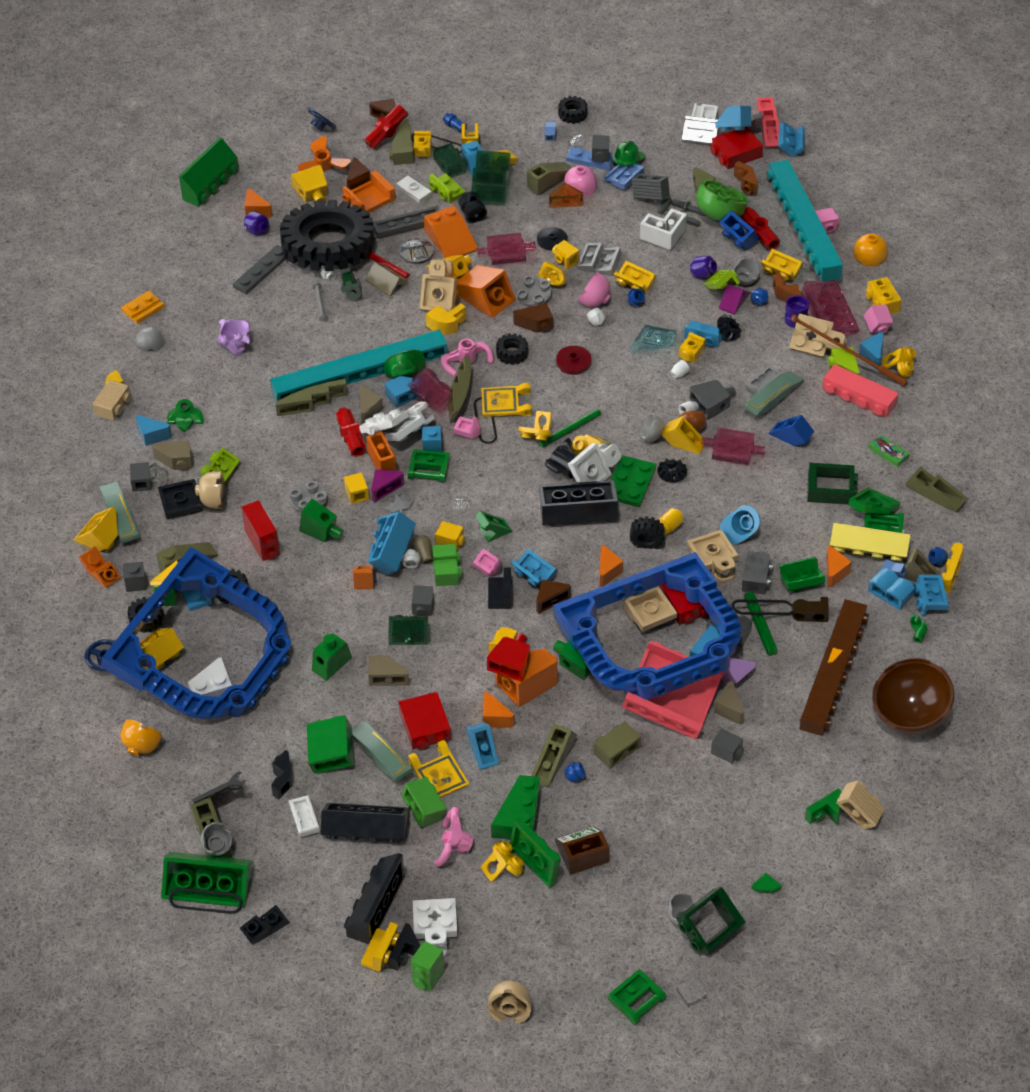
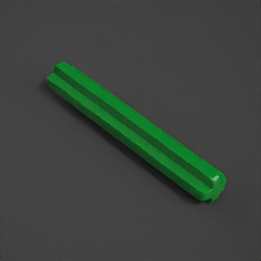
[744,592,778,656]

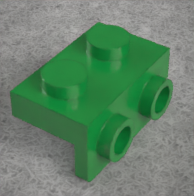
[780,557,826,591]

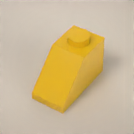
[661,416,706,454]

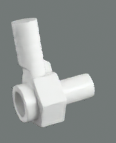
[321,266,350,281]

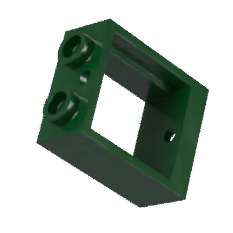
[807,462,858,505]
[676,887,746,954]

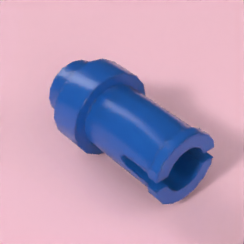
[443,113,467,133]

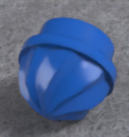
[627,288,645,306]
[751,288,768,305]
[928,547,948,566]
[565,762,586,782]

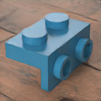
[511,548,558,588]

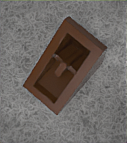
[369,99,396,119]
[347,157,370,190]
[536,580,571,614]

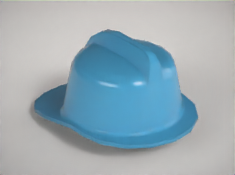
[720,505,760,544]

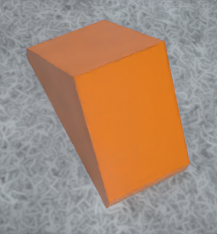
[245,188,272,218]
[599,545,623,587]
[826,546,852,587]
[353,565,375,589]
[483,691,515,728]

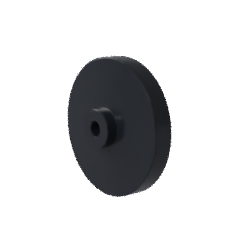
[537,227,568,251]

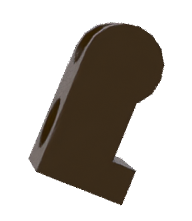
[792,597,829,622]

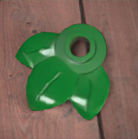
[167,399,203,432]

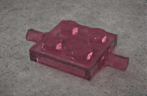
[477,233,536,265]
[701,427,765,465]

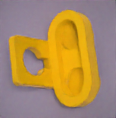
[882,346,916,378]
[518,411,552,441]
[572,434,610,454]
[481,841,524,882]

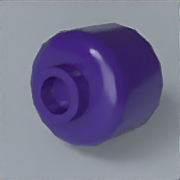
[244,211,269,236]
[690,256,717,279]

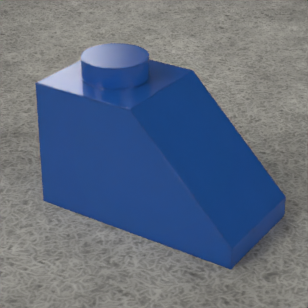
[768,415,814,446]

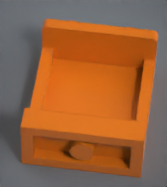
[342,170,396,213]

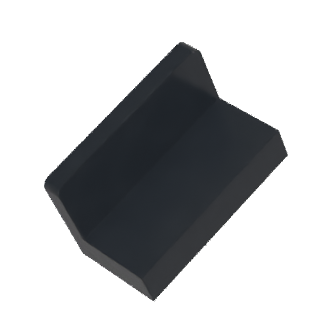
[488,567,512,609]

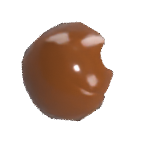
[678,411,707,432]

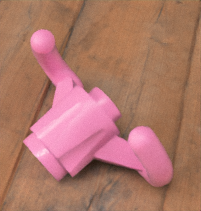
[440,339,494,377]
[434,806,473,867]

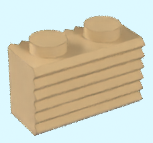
[93,380,132,421]
[836,780,885,829]

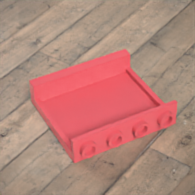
[621,641,724,739]

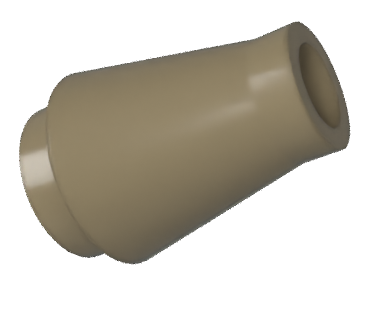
[413,535,433,565]

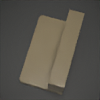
[365,262,408,296]

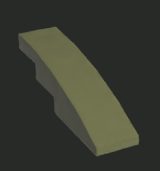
[447,357,471,422]
[275,379,347,416]

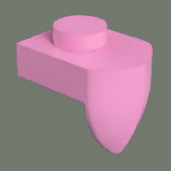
[453,416,481,439]
[472,548,502,576]

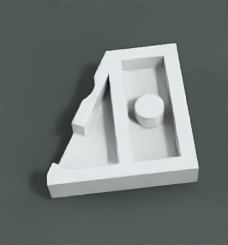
[188,657,232,696]

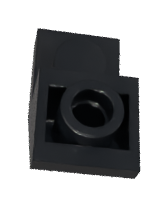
[271,750,292,800]

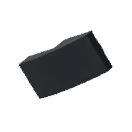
[240,905,290,944]

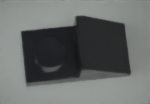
[389,923,420,971]

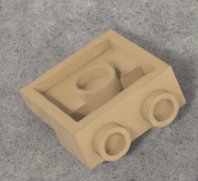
[623,586,677,632]

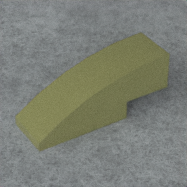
[905,466,967,511]

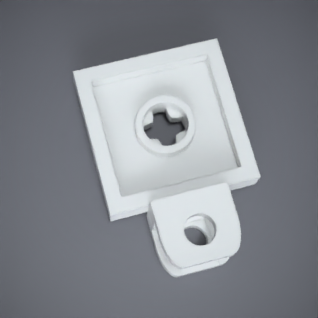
[381,402,435,442]
[568,443,621,482]
[413,898,457,957]

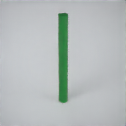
[539,409,601,448]

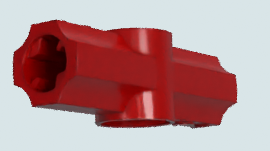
[363,105,409,150]
[741,207,780,250]
[336,407,366,457]

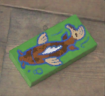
[868,434,910,467]

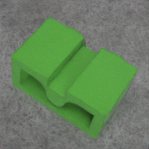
[432,544,462,586]
[401,777,446,827]
[410,941,444,992]

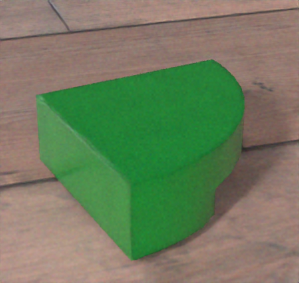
[751,873,782,893]

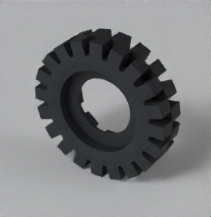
[280,200,375,271]

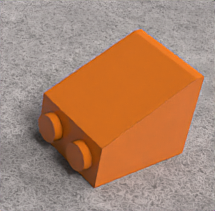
[457,265,516,318]
[495,648,558,708]

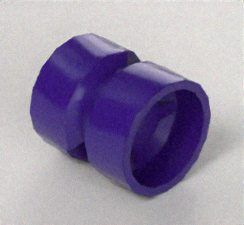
[784,295,809,328]

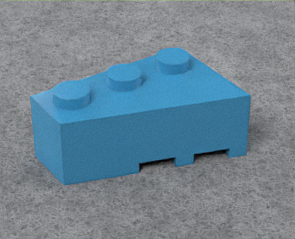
[368,511,416,575]

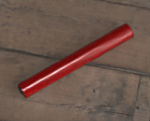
[368,252,410,279]

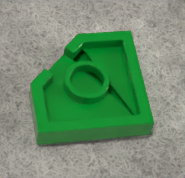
[848,487,900,514]

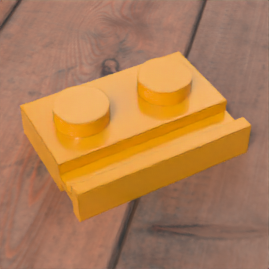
[121,291,165,324]

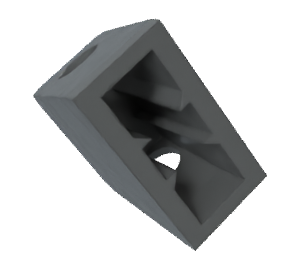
[689,380,736,420]

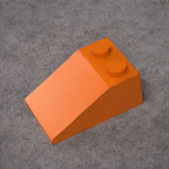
[424,205,478,258]

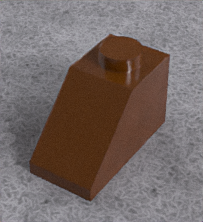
[513,303,553,333]

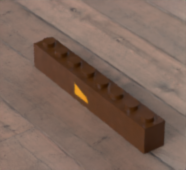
[799,599,870,736]

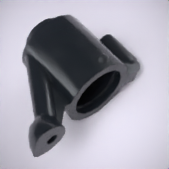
[545,438,578,479]

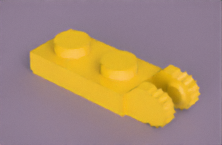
[942,542,964,593]

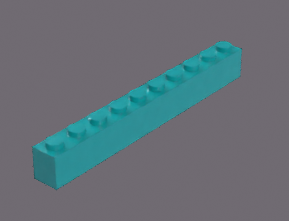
[766,160,843,282]
[270,330,448,402]

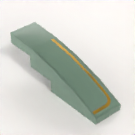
[743,371,804,416]
[99,481,140,543]
[352,721,413,782]

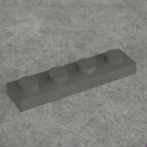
[374,206,439,238]
[233,245,288,295]

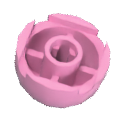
[564,166,597,197]
[578,272,611,308]

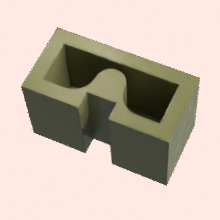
[594,721,641,769]

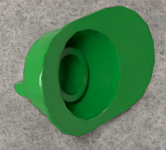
[612,141,646,166]
[384,349,425,379]

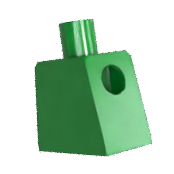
[299,498,344,542]
[312,633,352,681]
[553,640,603,681]

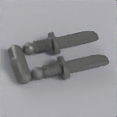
[657,197,706,226]

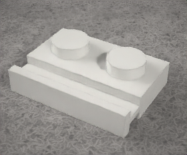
[691,103,718,120]
[682,116,718,145]

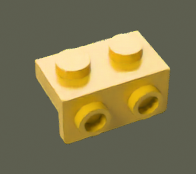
[761,249,803,281]
[613,261,657,294]
[361,922,400,972]

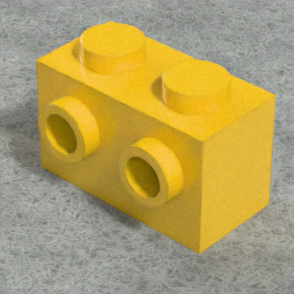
[865,277,902,314]

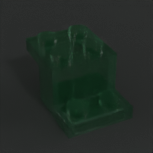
[471,150,511,205]

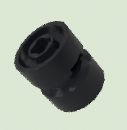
[458,191,487,223]

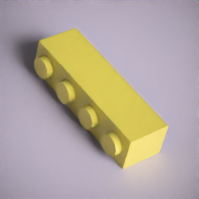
[830,523,910,562]

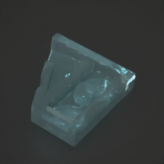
[629,325,677,354]

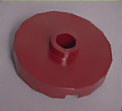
[556,345,591,375]

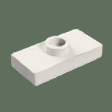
[396,176,432,203]
[288,795,320,837]

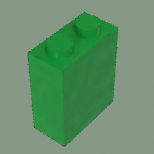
[307,715,354,774]

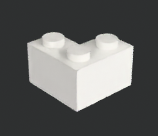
[640,208,687,250]

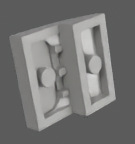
[577,243,622,276]

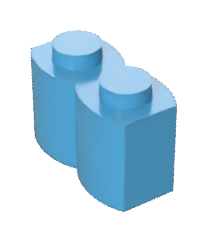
[868,568,915,610]

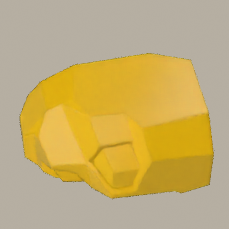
[538,261,566,286]

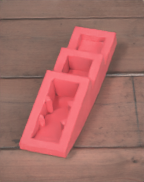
[756,97,779,148]

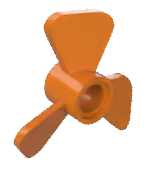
[298,136,351,171]

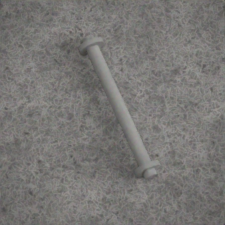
[313,282,328,321]

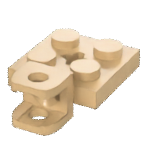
[419,259,458,312]
[789,314,847,358]
[687,530,738,583]

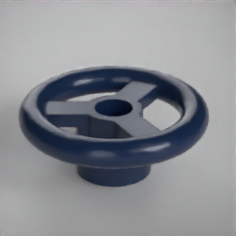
[308,108,336,131]
[84,639,115,671]

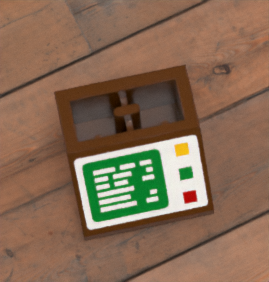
[555,826,610,874]

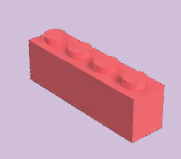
[822,364,899,418]

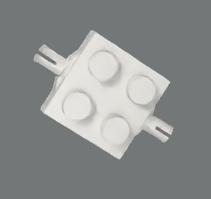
[359,409,409,435]

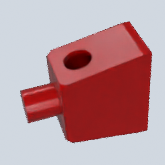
[487,633,530,682]

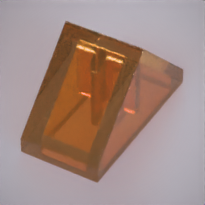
[549,182,583,208]

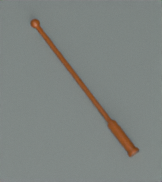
[791,315,908,387]

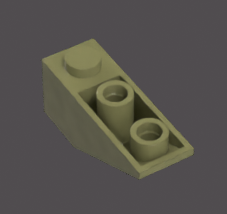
[527,162,572,195]

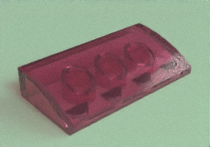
[802,281,859,336]

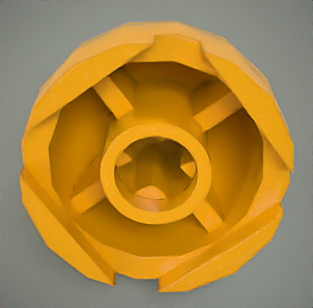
[853,234,888,266]
[120,719,162,756]

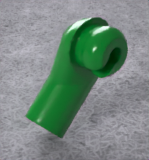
[910,615,928,643]

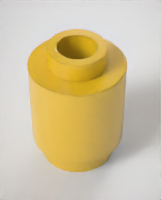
[658,508,683,536]

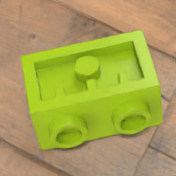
[429,173,466,204]
[704,270,740,289]
[199,447,241,483]

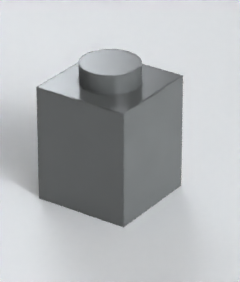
[592,135,610,162]
[130,462,151,492]
[123,562,146,592]
[411,585,434,617]
[711,728,744,764]

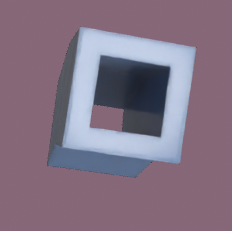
[545,121,556,141]
[881,559,907,579]

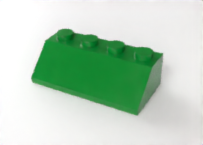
[179,137,239,207]
[161,852,253,907]

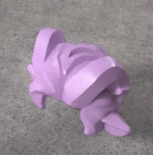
[217,319,251,355]

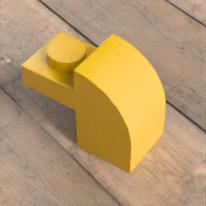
[425,303,466,334]

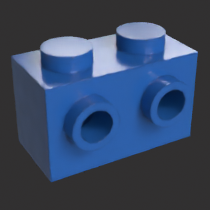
[719,211,759,250]

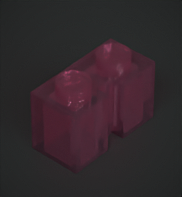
[407,367,452,410]

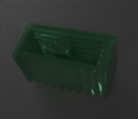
[433,143,468,178]
[388,615,429,645]

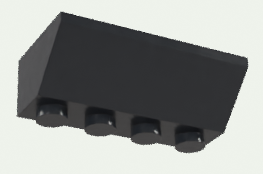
[539,480,618,526]
[321,803,410,843]
[344,853,404,944]

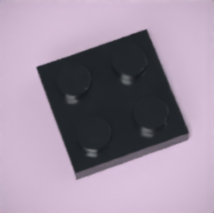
[158,479,203,519]

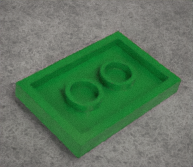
[611,455,657,508]
[510,817,561,889]

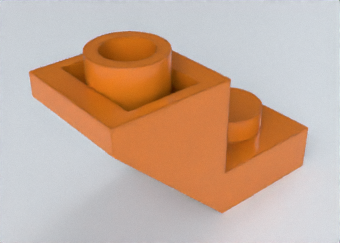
[78,546,121,588]

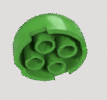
[696,179,749,221]

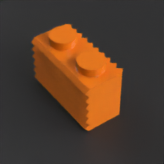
[366,432,397,471]

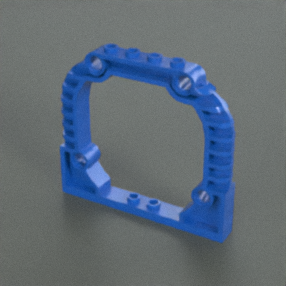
[101,547,291,720]
[553,552,741,700]

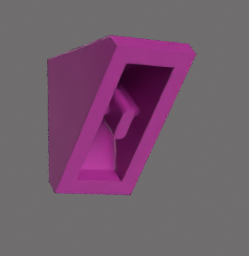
[719,284,751,315]
[371,469,404,503]

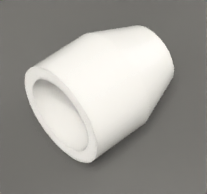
[670,360,690,379]
[679,401,699,414]

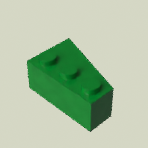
[491,775,540,840]

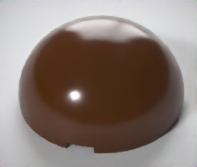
[872,658,955,735]

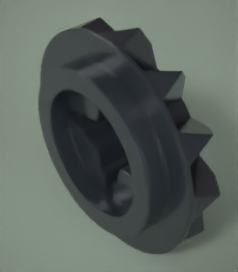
[717,314,742,341]
[657,458,687,483]

